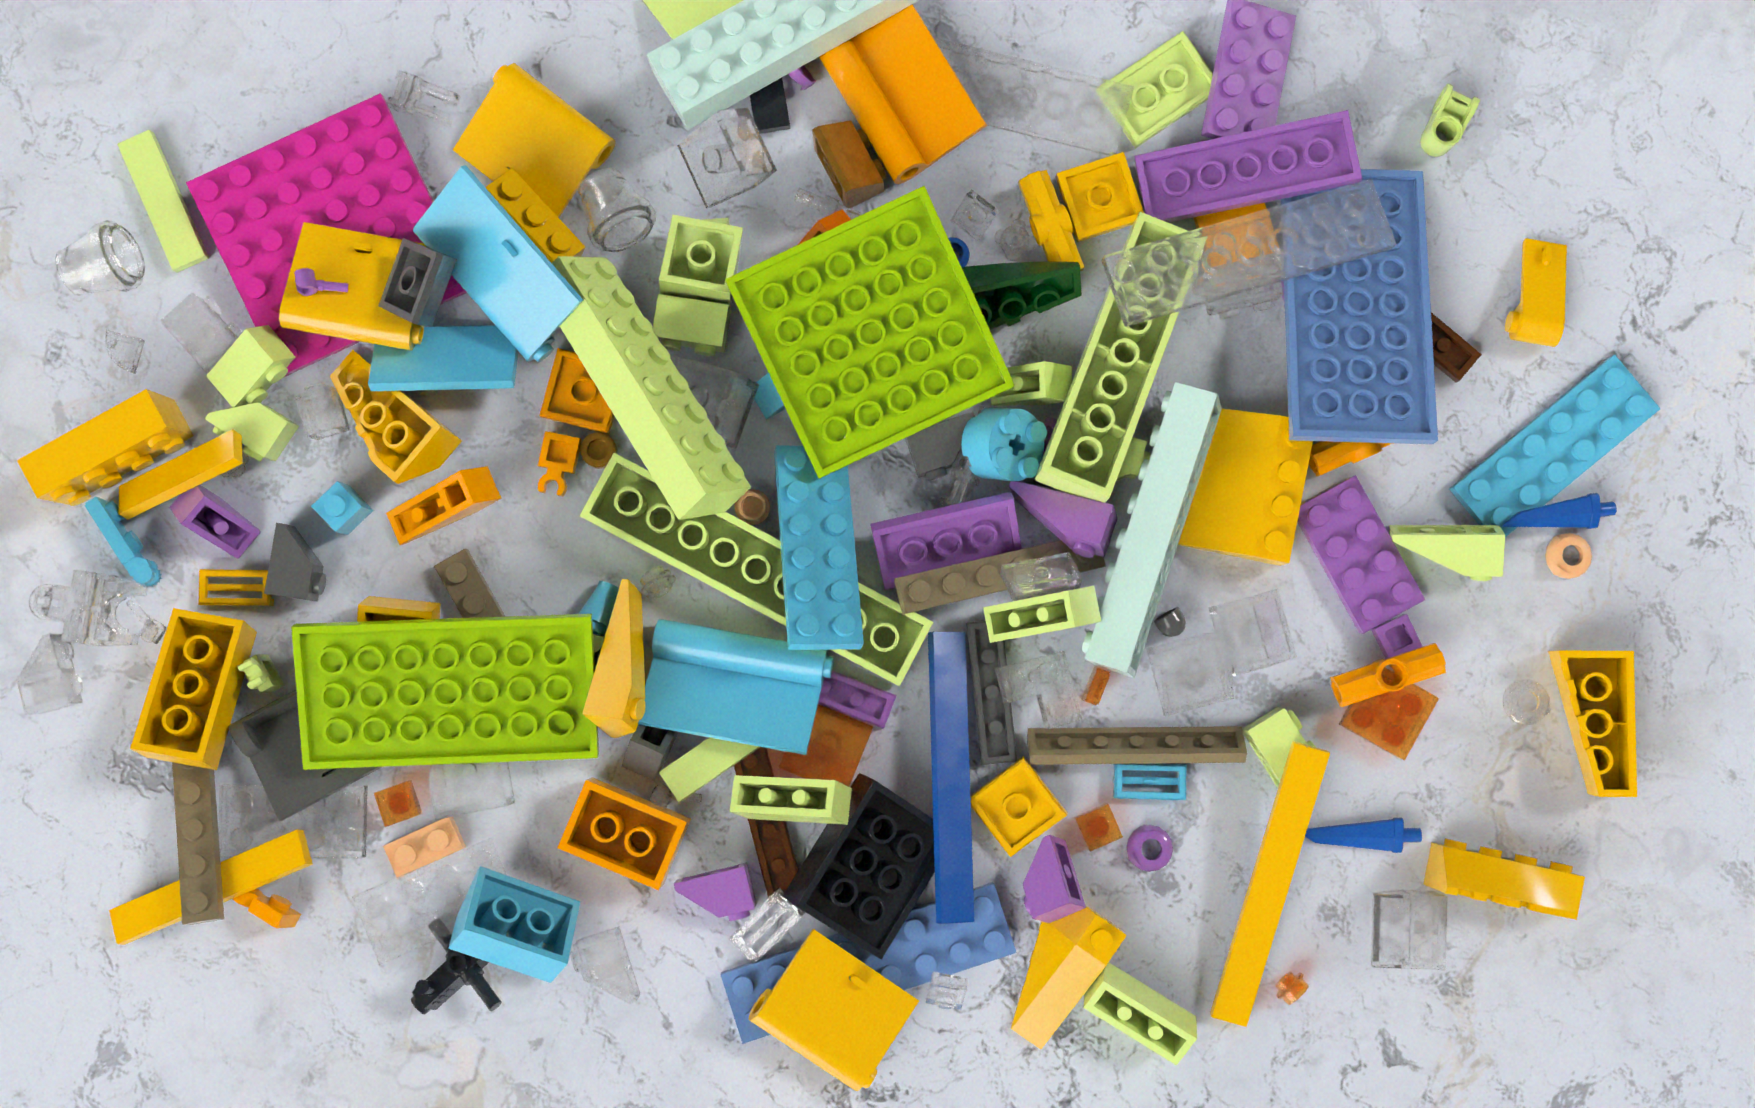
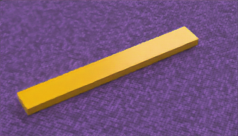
[1210,741,1330,1027]

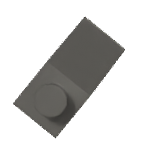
[905,412,975,481]
[264,523,326,601]
[622,725,678,781]

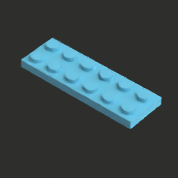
[1449,355,1660,537]
[774,445,864,650]

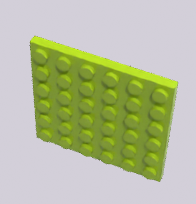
[725,186,1015,478]

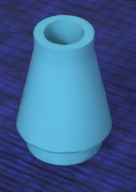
[579,581,619,636]

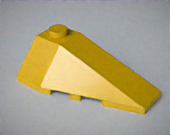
[330,349,462,484]
[582,579,646,738]
[1011,904,1127,1049]

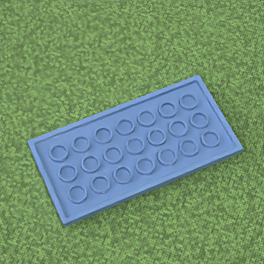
[1281,169,1438,444]

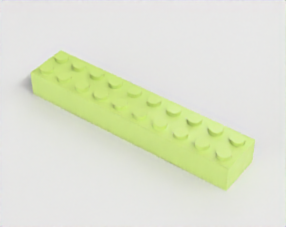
[580,453,933,687]

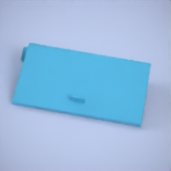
[413,165,583,363]
[638,619,834,755]

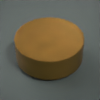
[580,432,617,469]

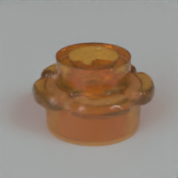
[1275,971,1309,1005]

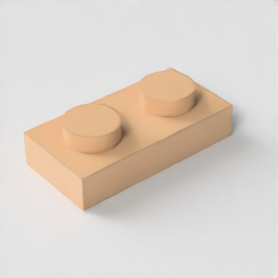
[383,815,466,879]

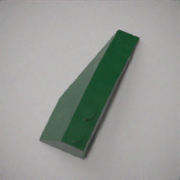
[962,262,1082,330]

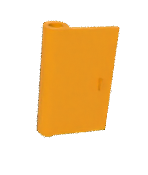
[819,4,987,184]

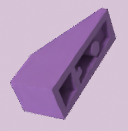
[1009,481,1118,558]

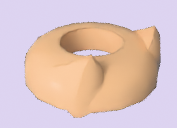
[1545,533,1592,579]

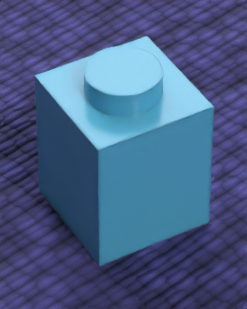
[311,481,374,535]

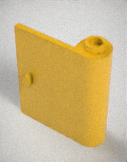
[453,63,616,218]
[279,222,426,351]
[748,929,919,1091]

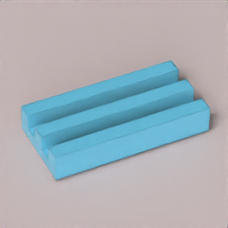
[1113,763,1187,800]

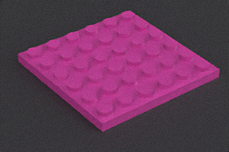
[186,93,467,377]

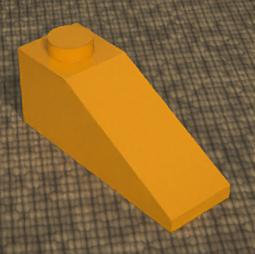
[386,466,502,545]

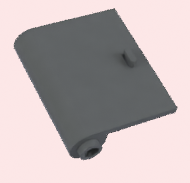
[229,690,382,821]

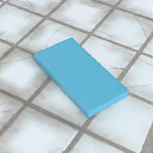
[368,326,518,391]

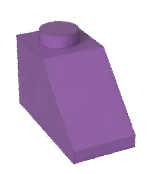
[169,485,261,559]
[1023,835,1086,923]
[674,862,757,921]

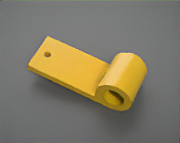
[1505,238,1567,347]

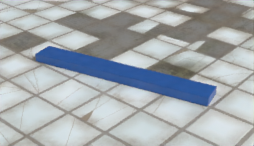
[928,631,974,924]

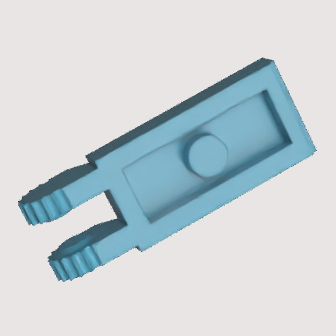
[84,496,162,587]

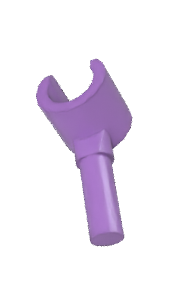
[294,268,348,296]

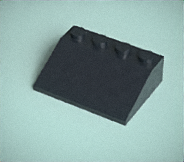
[782,773,935,960]

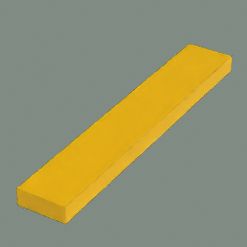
[109,829,313,945]

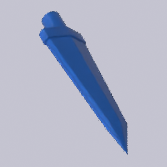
[1501,493,1617,529]
[1305,818,1422,853]

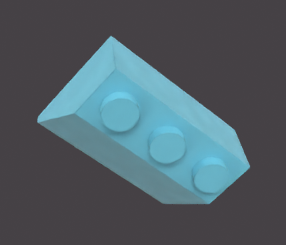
[448,866,580,983]

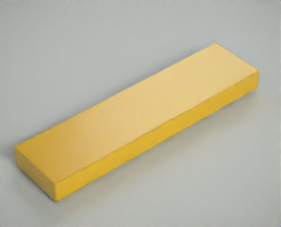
[119,429,243,520]

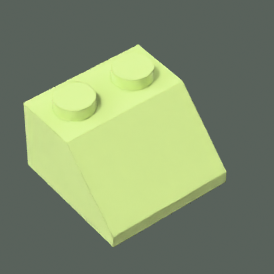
[659,214,743,307]

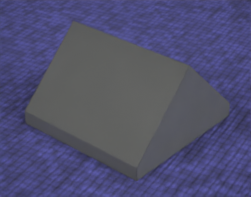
[378,238,457,327]

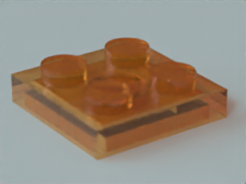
[1339,667,1439,761]

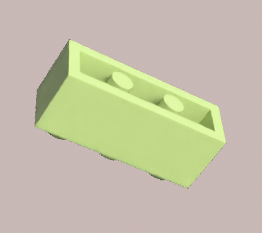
[983,586,1101,643]
[730,775,852,825]
[1083,962,1197,1065]

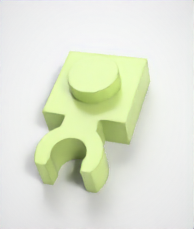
[238,654,285,693]

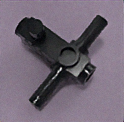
[411,918,502,1015]

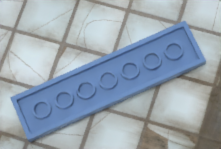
[720,882,1017,1044]

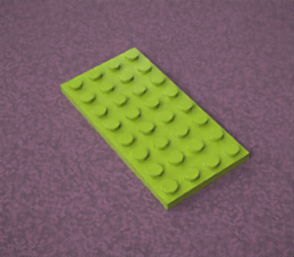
[291,614,599,770]

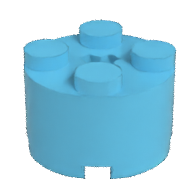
[961,408,1047,481]

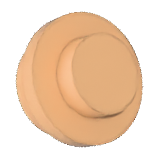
[735,489,770,525]

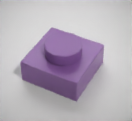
[1371,614,1422,659]

